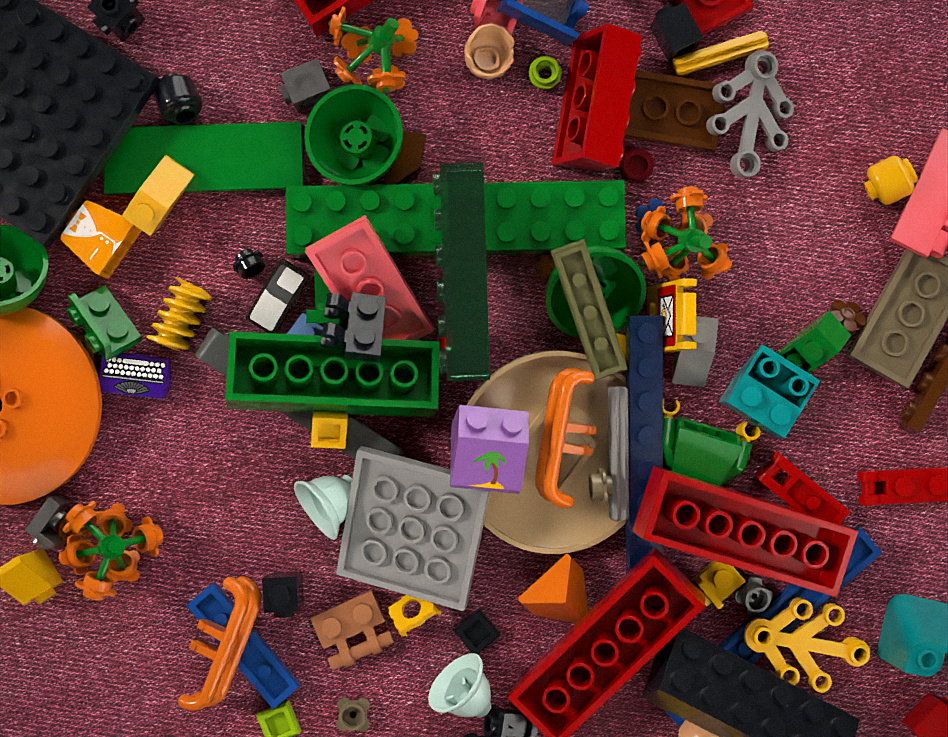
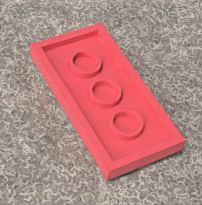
[305,215,434,340]

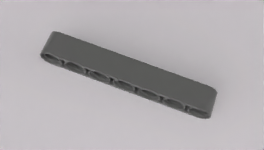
[194,326,406,459]

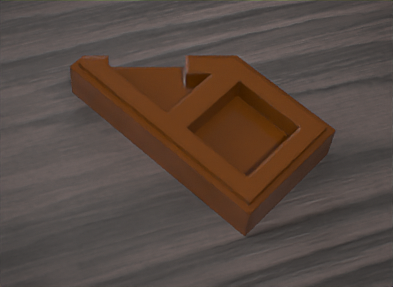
[383,131,426,184]

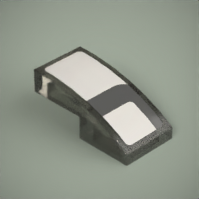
[245,258,311,334]

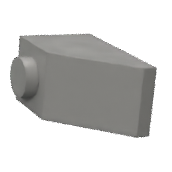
[671,316,719,387]

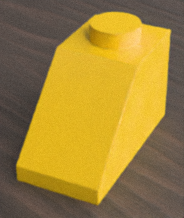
[121,155,195,236]
[0,549,64,605]

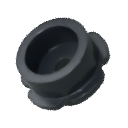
[233,249,265,279]

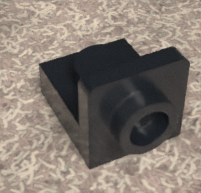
[483,705,538,737]

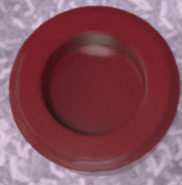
[619,148,654,184]

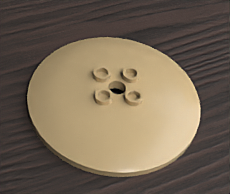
[467,350,626,554]

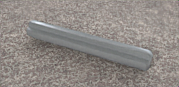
[608,386,629,521]

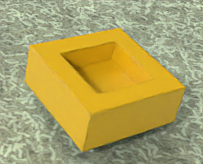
[311,411,348,449]

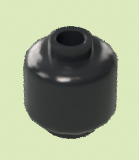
[153,73,203,125]

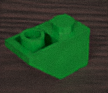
[777,310,851,373]

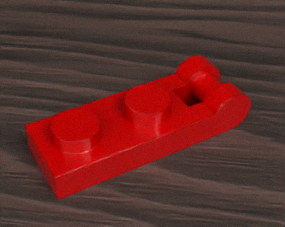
[754,450,850,523]
[857,467,948,505]

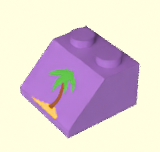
[450,404,529,494]

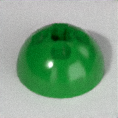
[304,84,404,186]
[0,224,49,315]
[545,245,646,338]

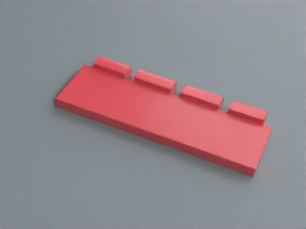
[889,128,948,258]

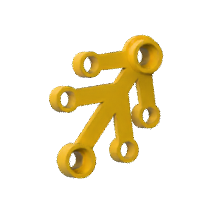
[744,597,870,693]

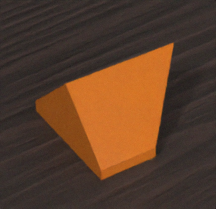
[517,553,588,624]

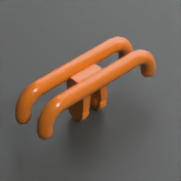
[535,368,597,509]
[178,576,261,711]

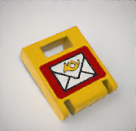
[647,279,697,353]

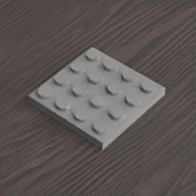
[336,446,491,611]

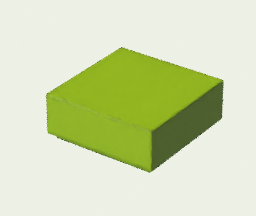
[256,699,302,737]

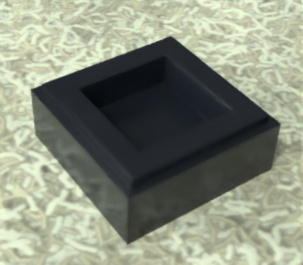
[453,608,501,654]

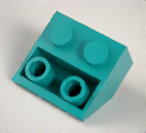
[718,344,820,438]

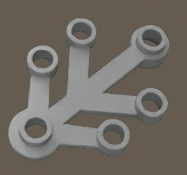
[706,50,794,178]

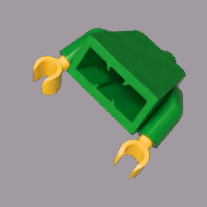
[663,398,761,486]

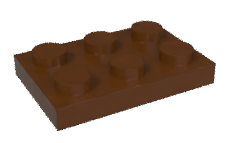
[624,70,726,153]

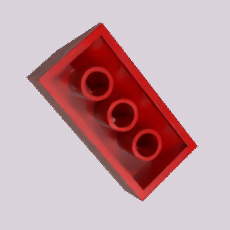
[551,23,642,171]

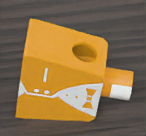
[60,200,142,279]

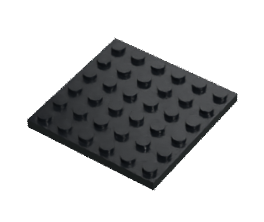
[0,0,160,248]

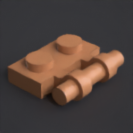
[310,589,395,670]

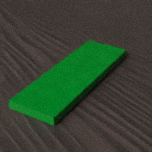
[104,122,305,196]

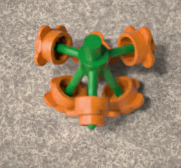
[641,186,732,282]
[59,501,163,601]

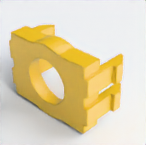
[388,595,442,637]

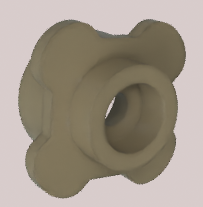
[589,468,613,505]
[336,697,370,732]

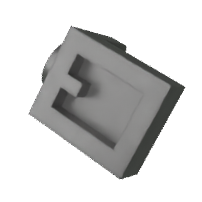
[25,495,70,550]

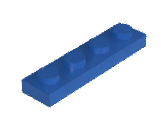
[186,582,301,709]

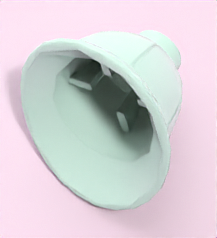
[294,475,352,540]
[428,653,491,718]

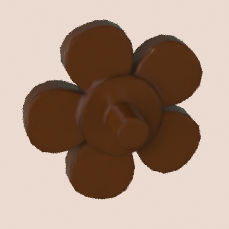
[831,300,866,333]

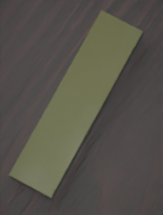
[550,239,628,381]

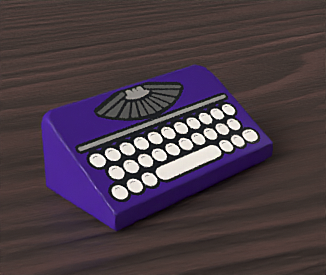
[99,353,171,399]

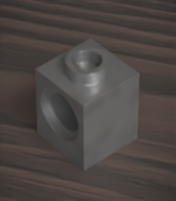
[279,58,331,112]

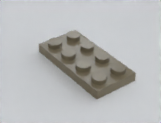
[846,249,948,389]

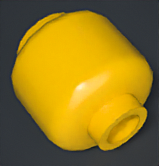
[863,155,918,205]

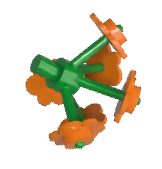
[328,6,419,93]

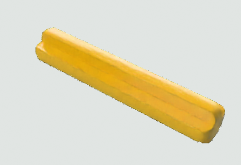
[672,31,769,76]

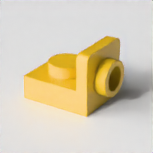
[691,561,746,610]

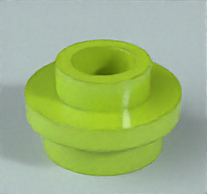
[529,56,562,90]

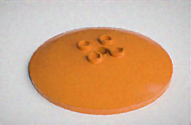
[0,307,102,505]

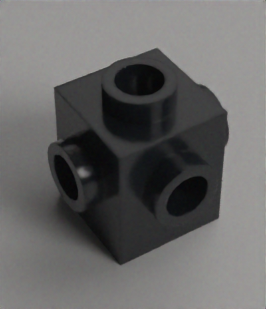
[87,0,145,42]

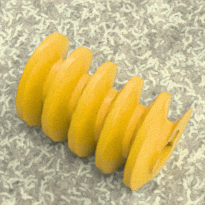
[146,276,212,351]

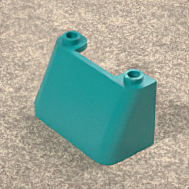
[876,594,948,677]

